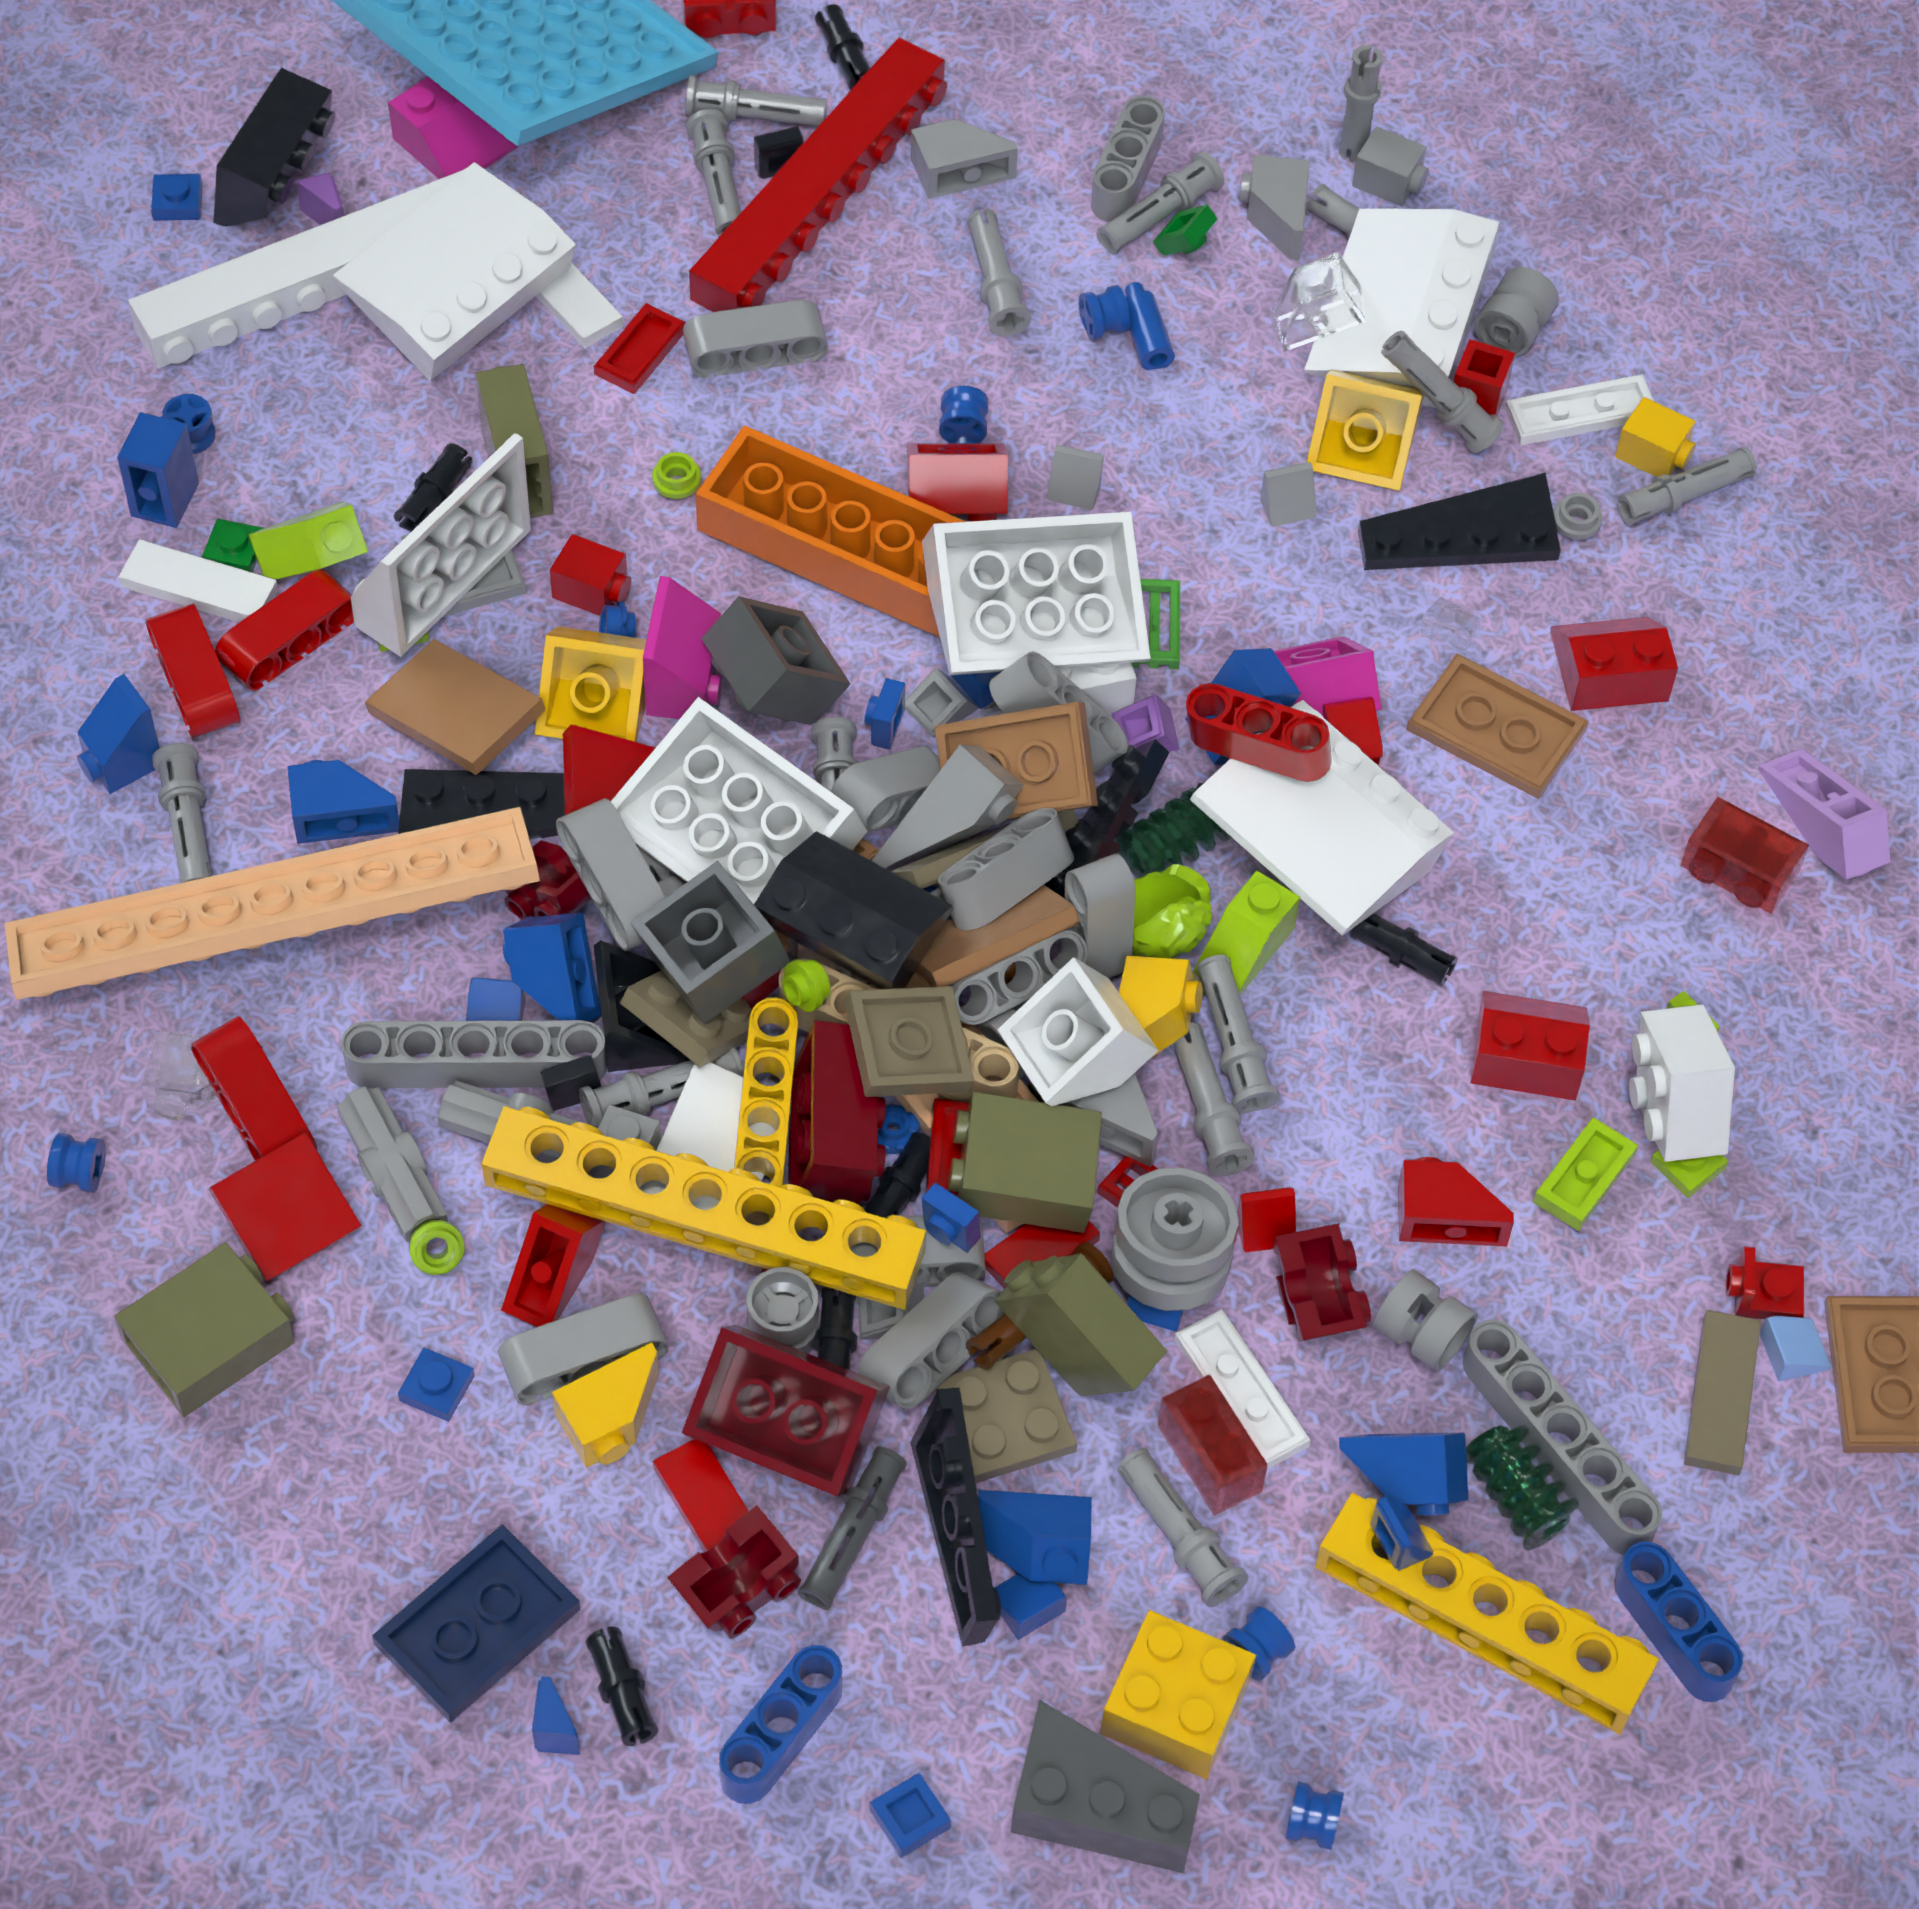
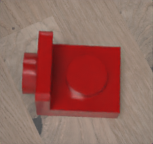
[1726,1246,1804,1319]

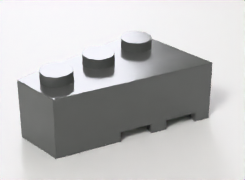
[1011,1700,1200,1873]

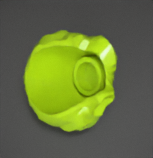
[1132,864,1213,958]

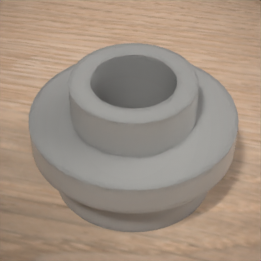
[1554,493,1603,540]

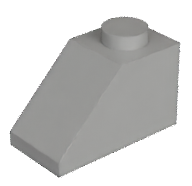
[911,119,1018,199]
[1239,155,1310,260]
[1059,1073,1158,1167]

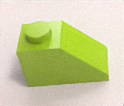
[248,502,368,580]
[1193,871,1300,995]

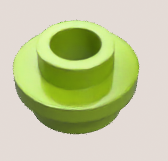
[652,452,701,499]
[782,959,831,1012]
[409,1220,465,1275]

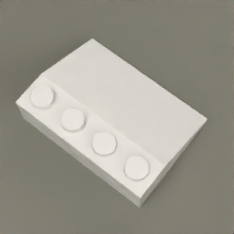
[332,162,576,381]
[1304,209,1500,409]
[351,433,531,657]
[922,512,1151,675]
[611,697,868,904]
[1190,700,1454,936]

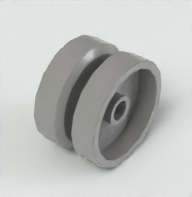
[1111,1168,1239,1311]

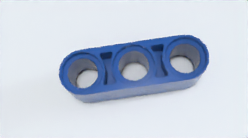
[1614,1542,1743,1702]
[719,1645,842,1804]

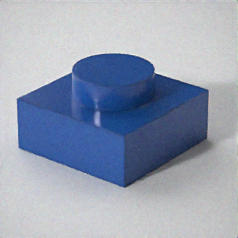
[151,174,203,221]
[864,678,905,750]
[921,1183,981,1253]
[398,1347,475,1422]
[869,1772,951,1858]

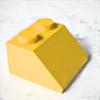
[1307,369,1424,491]
[534,626,646,742]

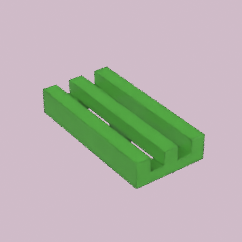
[1131,579,1180,670]

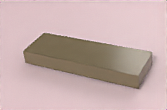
[1684,1310,1761,1476]

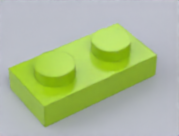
[1533,1117,1639,1231]

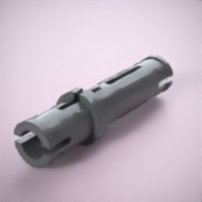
[798,1446,907,1610]

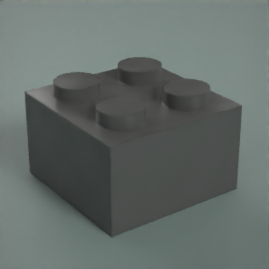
[701,596,851,725]
[631,861,791,1024]

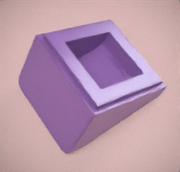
[297,173,344,225]
[1112,694,1180,751]

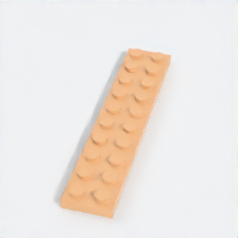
[5,807,540,1000]

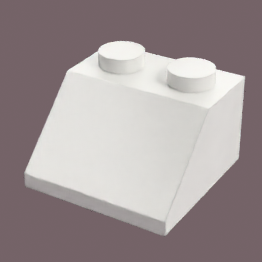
[997,957,1158,1106]

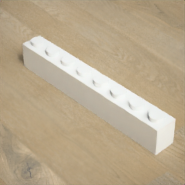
[128,169,465,369]

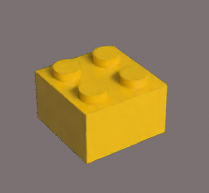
[1100,1610,1256,1780]

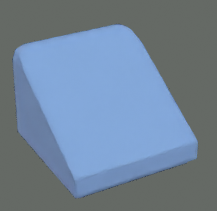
[1760,1316,1831,1382]

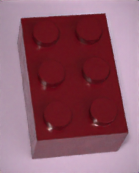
[788,1020,886,1205]
[682,1325,890,1497]

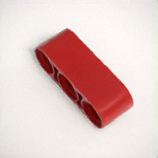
[215,569,354,691]
[145,603,241,738]
[1186,683,1332,782]
[190,1016,318,1161]

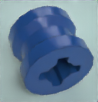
[1078,285,1131,340]
[939,385,989,443]
[162,394,216,454]
[47,1133,106,1193]
[1222,1606,1296,1681]
[1285,1781,1344,1850]

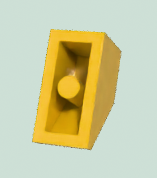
[1119,956,1203,1059]
[552,1342,659,1468]

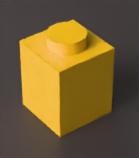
[1615,397,1697,477]

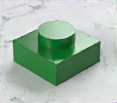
[1153,204,1218,256]
[202,518,264,573]

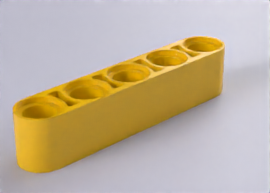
[734,997,798,1225]

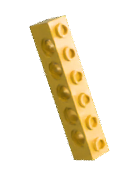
[1315,1492,1659,1735]

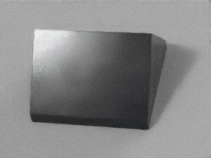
[593,940,690,1072]

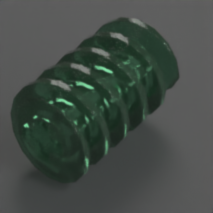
[1115,782,1231,878]
[1466,1425,1579,1551]

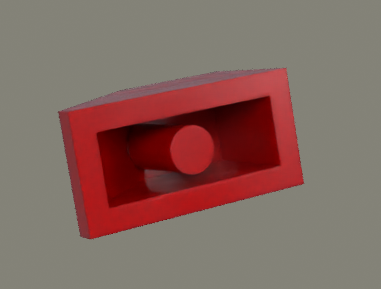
[1398,1157,1514,1247]
[501,1204,606,1327]

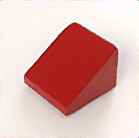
[1323,697,1383,759]
[1237,1187,1296,1253]

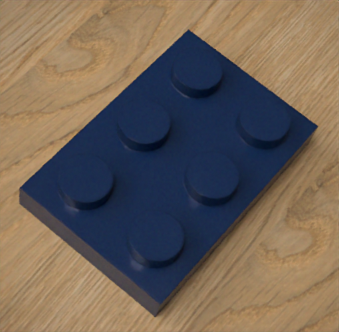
[372,1524,580,1723]

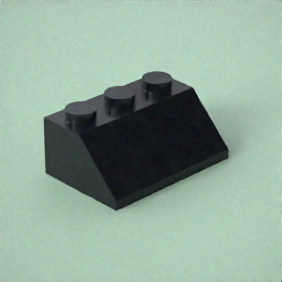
[213,67,335,227]
[754,831,954,989]

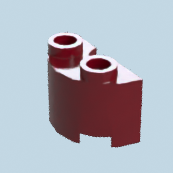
[504,840,592,920]
[1273,1223,1371,1342]
[667,1505,801,1638]

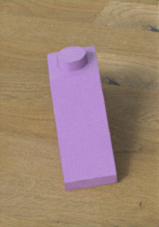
[1759,749,1891,880]

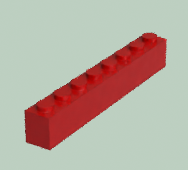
[689,37,947,312]

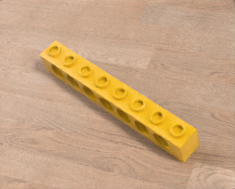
[481,1106,926,1310]

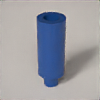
[1125,282,1175,370]

